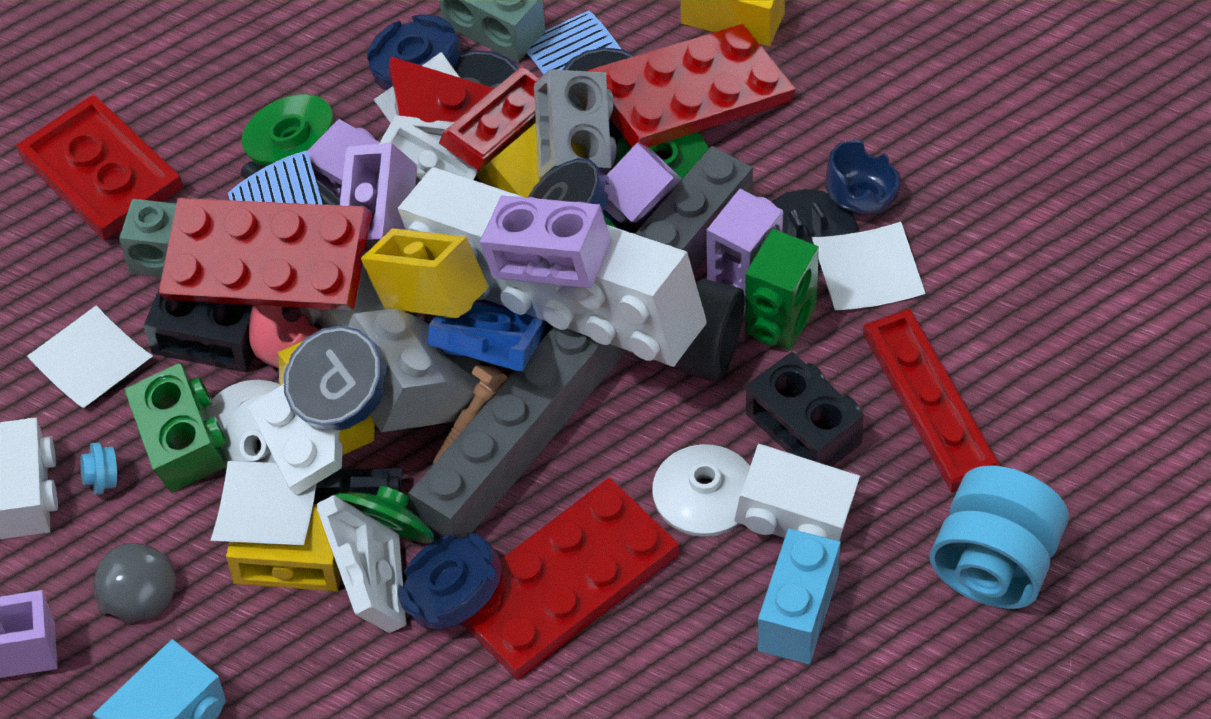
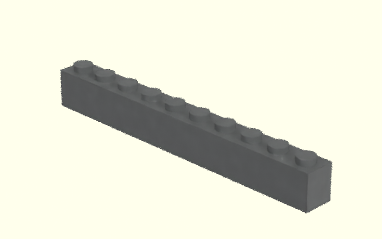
[409,146,753,540]

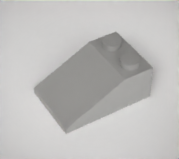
[347,309,498,432]

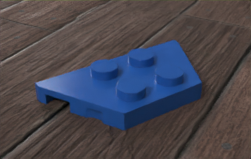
[428,299,551,371]

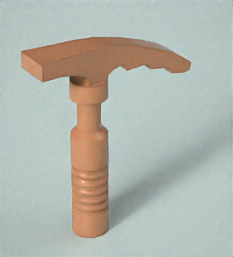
[433,365,509,463]

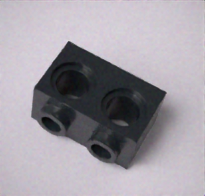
[144,287,255,373]
[746,351,864,467]

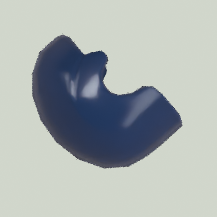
[825,140,900,215]

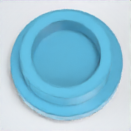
[80,442,117,495]

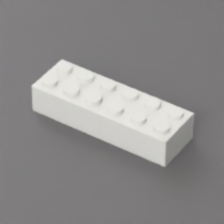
[398,167,707,367]

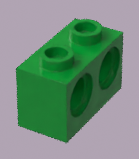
[745,229,819,351]
[124,363,228,493]

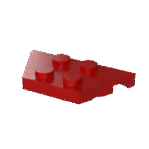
[388,57,536,183]

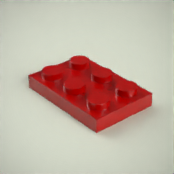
[16,94,183,241]

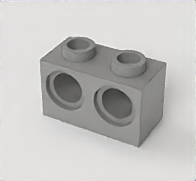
[534,69,616,179]

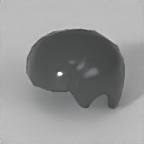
[92,543,176,624]

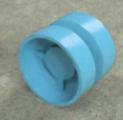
[930,466,1069,609]

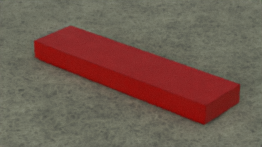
[863,308,1000,493]

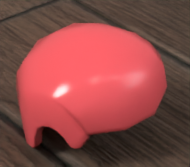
[249,305,321,368]

